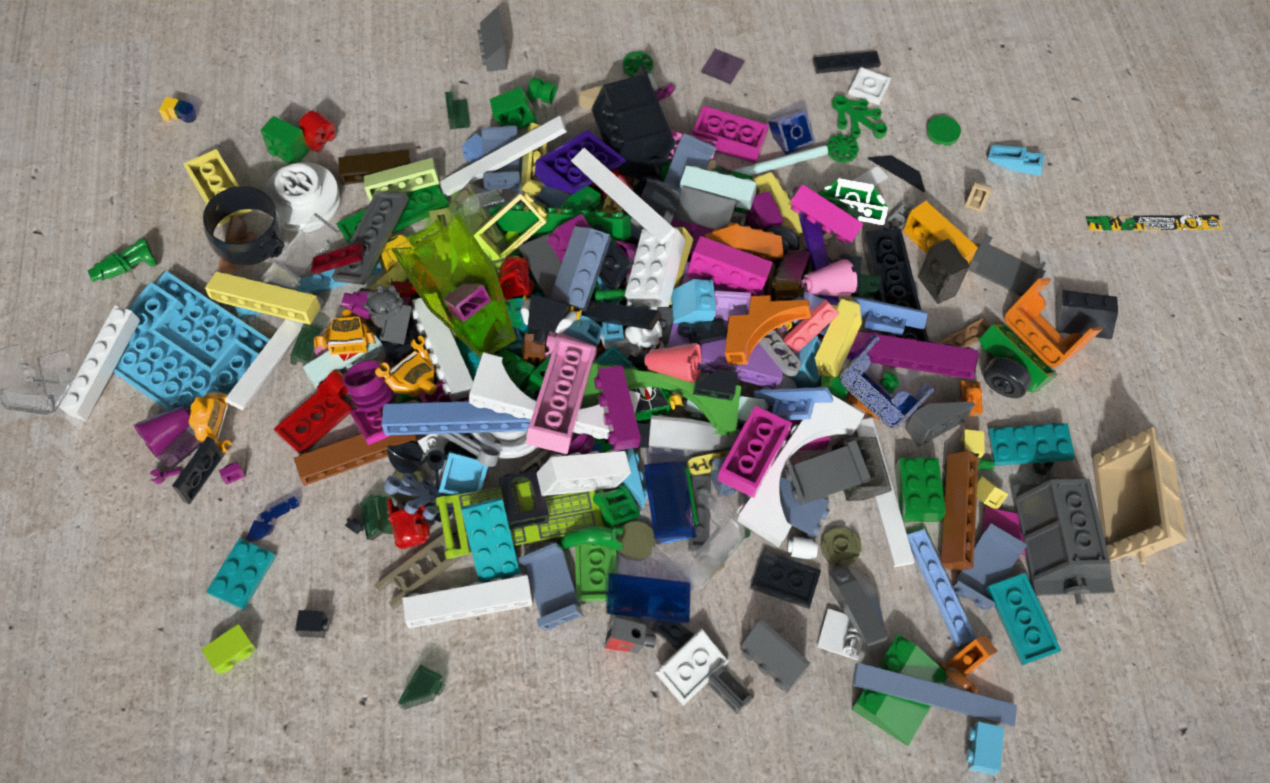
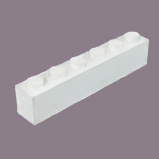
[411,294,473,401]
[59,305,140,421]
[403,574,532,628]

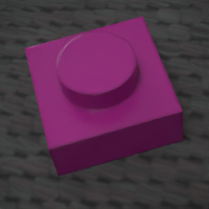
[219,462,245,485]

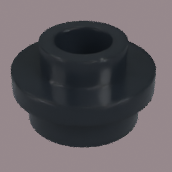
[345,517,364,534]

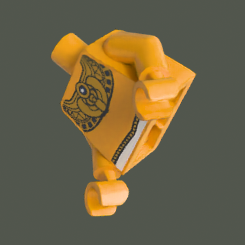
[314,310,376,355]
[375,336,437,397]
[189,391,235,453]

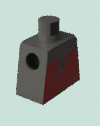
[604,617,656,653]

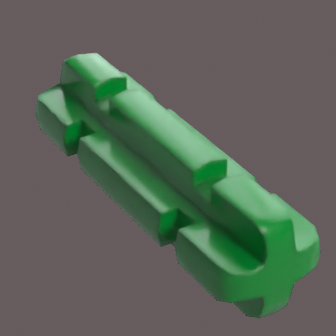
[595,288,628,301]

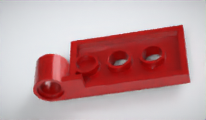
[274,370,352,454]

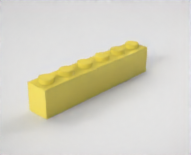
[205,272,321,325]

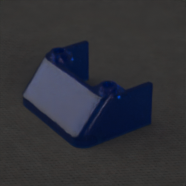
[840,334,935,429]

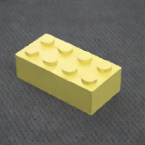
[184,149,252,226]

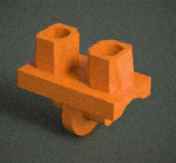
[960,380,983,416]

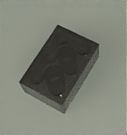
[918,238,970,304]

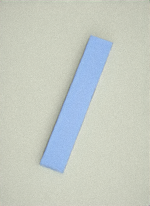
[907,528,976,648]

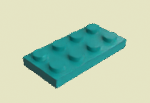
[988,423,1075,466]
[461,497,520,583]
[986,573,1062,666]

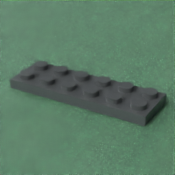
[332,191,409,285]

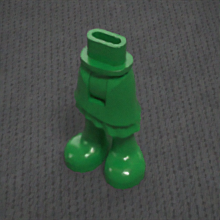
[87,237,158,282]

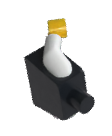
[521,295,582,345]

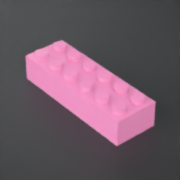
[526,337,596,454]

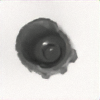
[364,284,404,328]

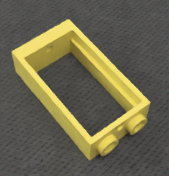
[471,189,548,265]
[815,299,862,377]

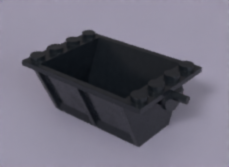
[591,65,676,180]

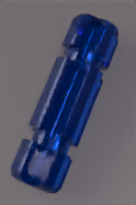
[260,496,300,524]

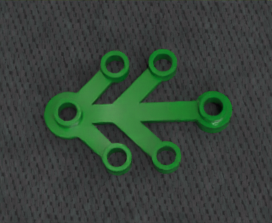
[831,95,888,139]

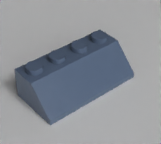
[550,226,611,311]

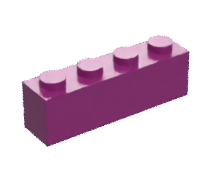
[594,366,641,451]

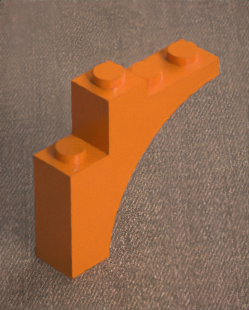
[725,295,812,365]

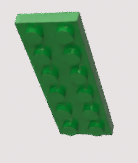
[336,185,449,244]

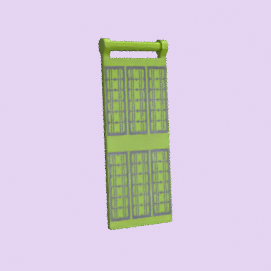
[435,482,603,559]

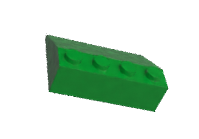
[852,634,948,746]

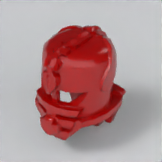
[497,256,535,301]
[387,498,430,549]

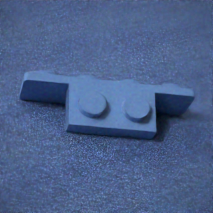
[852,296,928,335]
[754,387,834,420]

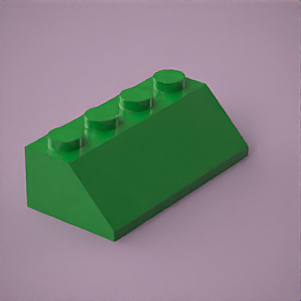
[978,324,1058,393]

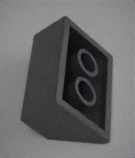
[1055,290,1118,339]

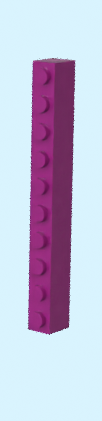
[789,321,978,380]

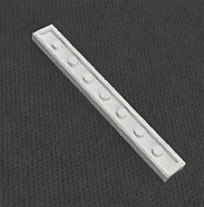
[440,116,567,197]
[571,148,676,244]
[226,291,323,411]
[855,418,915,567]

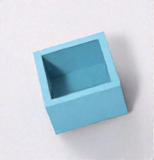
[786,335,821,388]
[438,451,488,496]

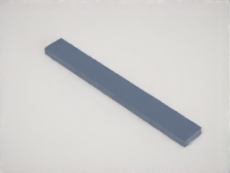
[852,663,1017,727]

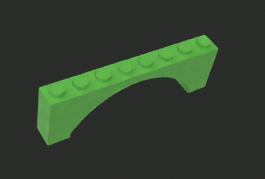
[580,361,741,437]

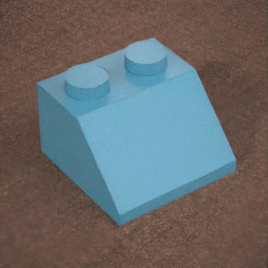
[671,279,716,324]

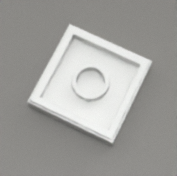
[848,67,891,105]

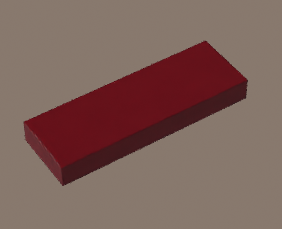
[311,243,364,275]

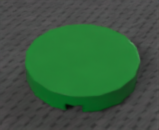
[926,116,961,146]

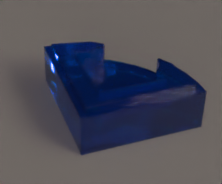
[246,520,275,542]

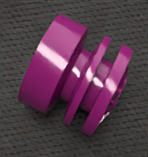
[343,360,394,412]

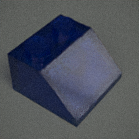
[768,109,816,155]

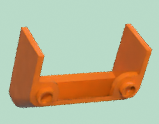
[1005,277,1102,367]

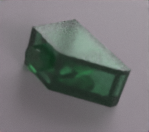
[398,664,445,710]

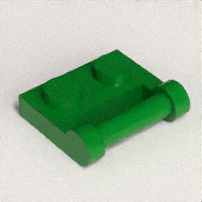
[593,485,641,528]

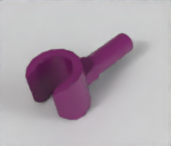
[150,469,181,484]

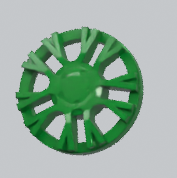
[623,52,654,78]
[827,134,859,163]

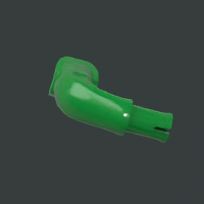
[558,526,624,551]

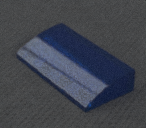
[644,462,697,545]
[605,573,690,623]

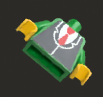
[630,387,683,422]

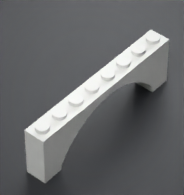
[469,353,640,439]
[737,394,864,547]

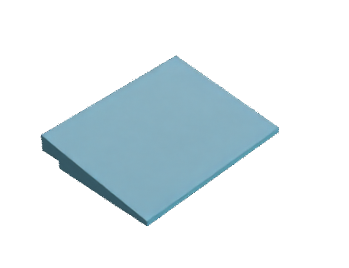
[113,271,270,411]

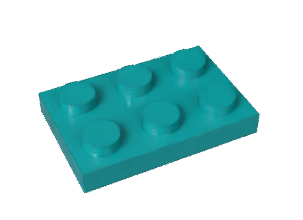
[206,538,276,611]

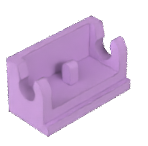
[713,291,751,320]

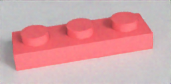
[782,299,839,354]

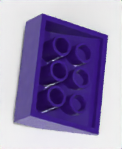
[534,130,626,194]

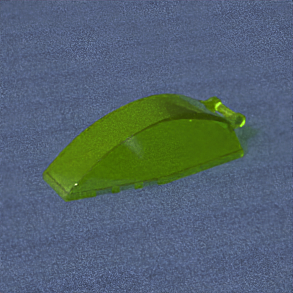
[391,212,517,358]

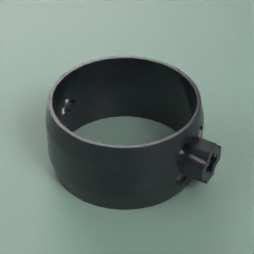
[622,176,680,245]
[203,186,285,266]

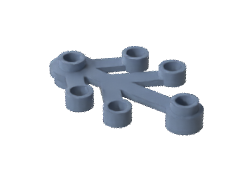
[384,473,454,520]

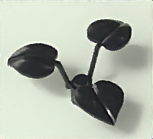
[387,437,477,522]

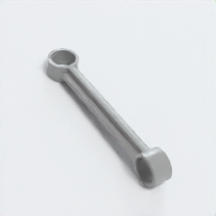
[402,400,500,467]

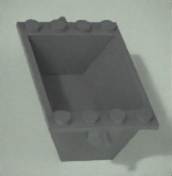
[1011,471,1115,605]

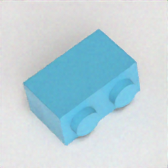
[966,721,1004,775]

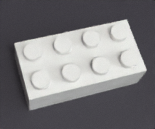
[625,228,686,307]
[537,450,631,496]

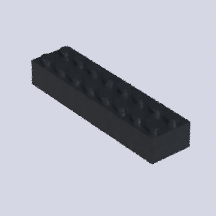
[862,229,929,368]

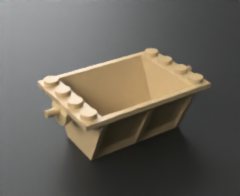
[1093,427,1187,564]

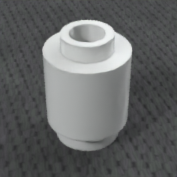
[787,536,818,559]

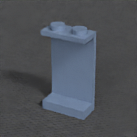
[481,126,520,190]
[664,133,716,200]
[746,476,830,539]
[953,523,1027,610]
[518,543,584,631]

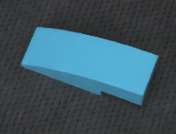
[988,145,1045,176]

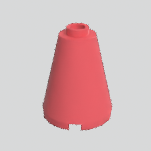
[645,343,702,383]

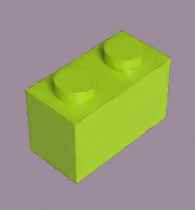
[201,624,257,675]

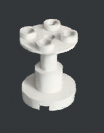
[601,321,662,358]

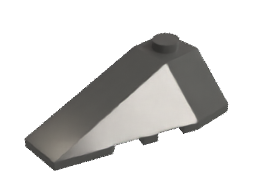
[829,567,887,647]

